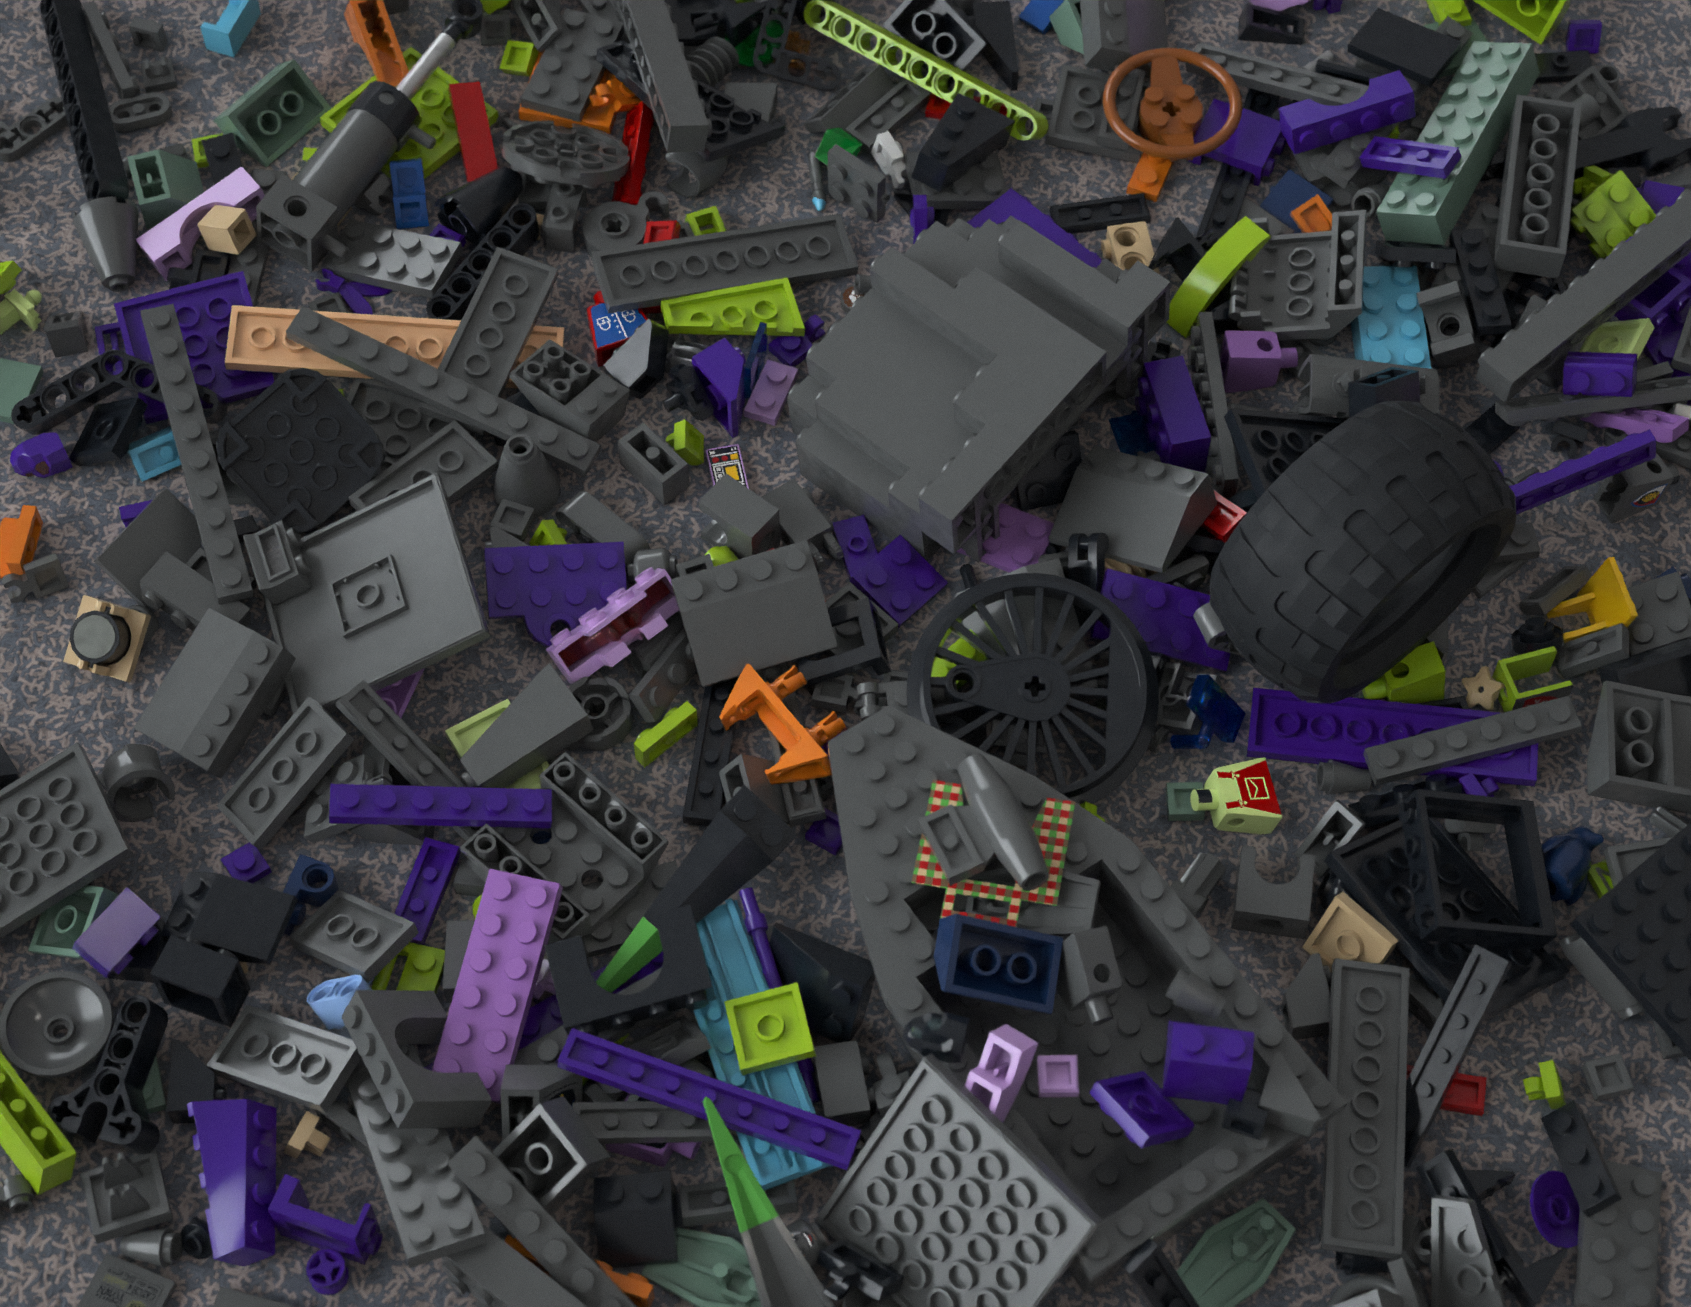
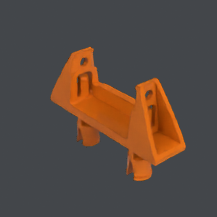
[719,663,847,785]

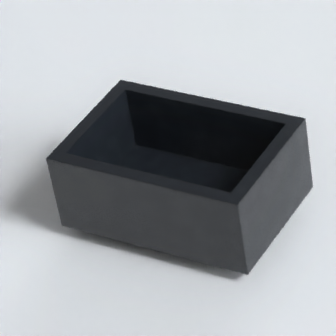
[1598,638,1691,697]

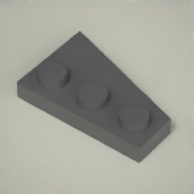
[1431,1195,1507,1307]

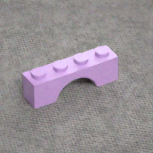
[136,166,265,281]

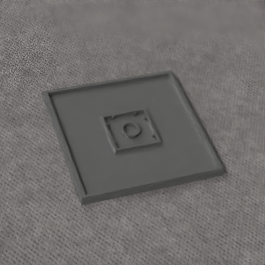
[262,473,491,714]

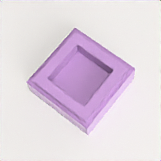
[1037,1055,1079,1098]

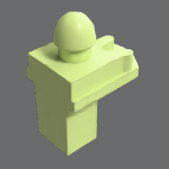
[0,289,42,335]

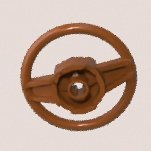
[1103,48,1243,162]

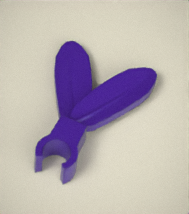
[315,269,392,315]

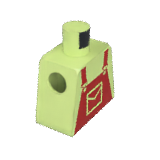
[1190,758,1282,834]

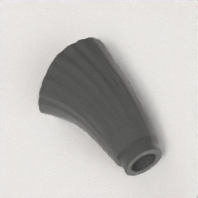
[628,611,684,678]

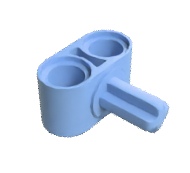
[307,974,374,1030]

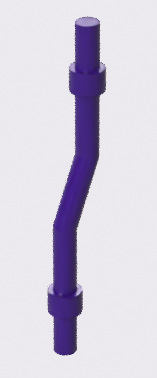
[739,887,820,1104]

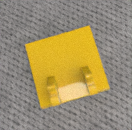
[1546,557,1638,643]

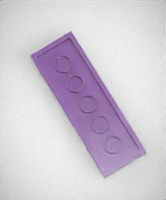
[432,869,563,1104]

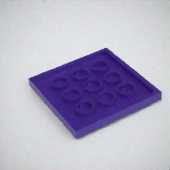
[114,271,275,424]

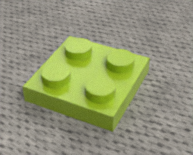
[724,982,816,1075]

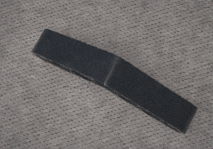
[11,350,228,434]

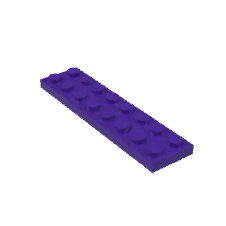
[1247,687,1538,787]

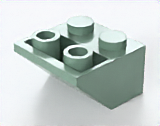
[127,149,204,229]

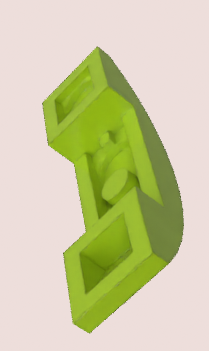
[1166,216,1271,338]

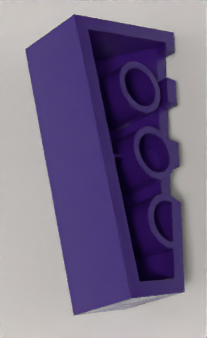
[187,1099,277,1266]

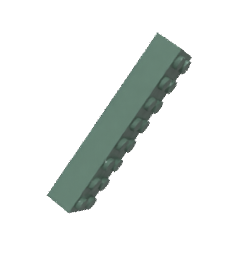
[1376,41,1540,245]

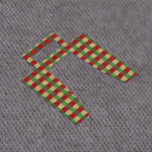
[911,780,1076,927]

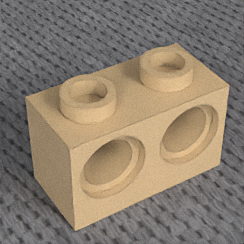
[1101,221,1160,274]

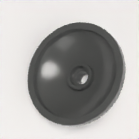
[0,971,114,1078]

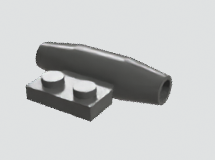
[918,754,1049,891]

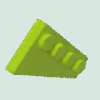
[660,277,805,336]

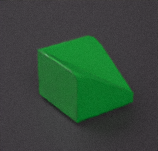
[814,128,863,166]

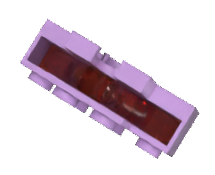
[545,567,679,684]

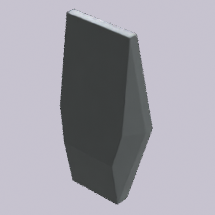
[965,867,1101,936]

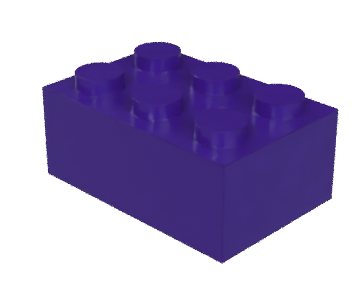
[1135,355,1211,473]

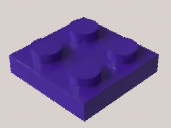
[850,535,948,629]
[1089,1071,1195,1148]

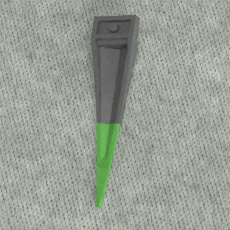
[703,1097,836,1307]

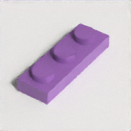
[1581,407,1689,443]

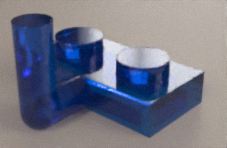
[1170,675,1246,749]

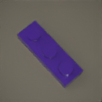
[1359,136,1461,179]
[394,837,461,945]

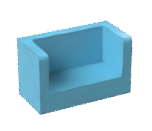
[200,0,261,57]

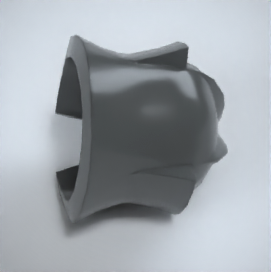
[97,744,175,822]

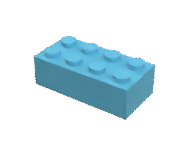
[1350,266,1431,369]

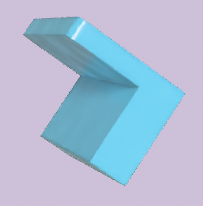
[127,426,181,482]

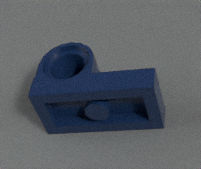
[283,854,339,935]

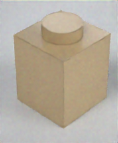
[197,205,257,255]

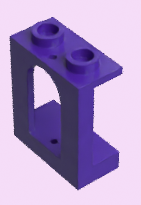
[268,1174,383,1265]

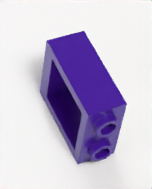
[1604,236,1691,331]

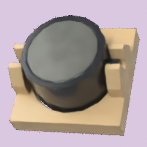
[63,595,151,682]

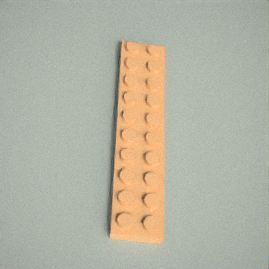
[225,305,564,389]

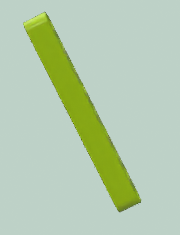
[804,0,1048,141]

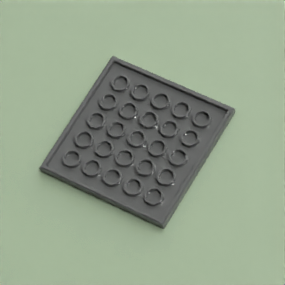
[815,1054,1103,1307]

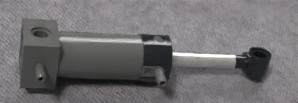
[256,0,483,272]

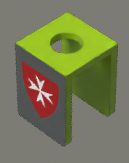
[1492,646,1573,712]

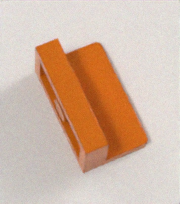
[0,505,43,578]

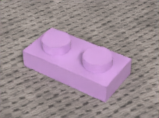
[744,359,798,426]

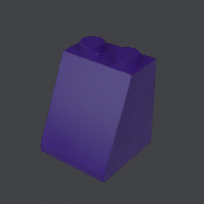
[1162,1020,1254,1105]

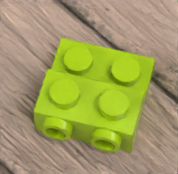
[1569,170,1656,259]

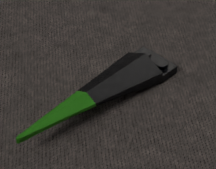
[596,785,798,993]

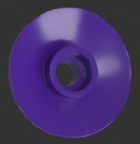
[1530,1171,1580,1249]

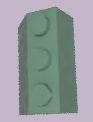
[213,59,331,167]

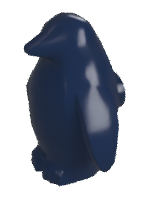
[1541,826,1604,906]

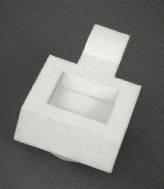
[871,131,908,189]

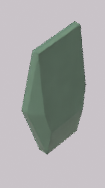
[1177,1198,1296,1307]
[641,1227,761,1307]

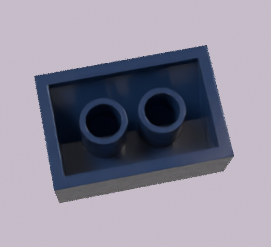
[934,914,1063,1015]

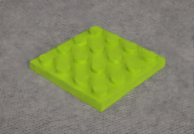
[320,47,498,179]

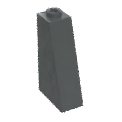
[460,663,594,788]

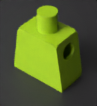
[1362,641,1446,704]

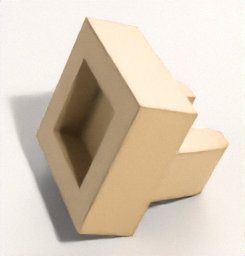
[283,1111,330,1159]

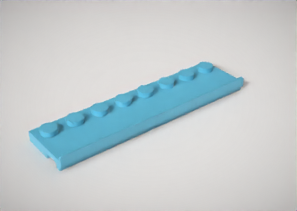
[693,898,833,1191]

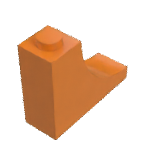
[344,0,409,87]

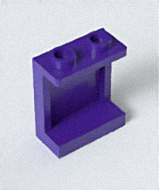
[1188,98,1286,186]

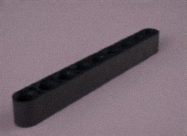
[40,0,129,204]

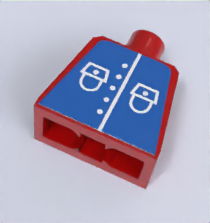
[586,290,648,367]

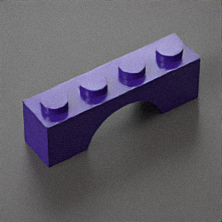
[1279,70,1415,155]

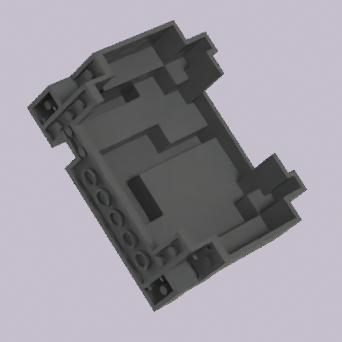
[787,216,1171,563]

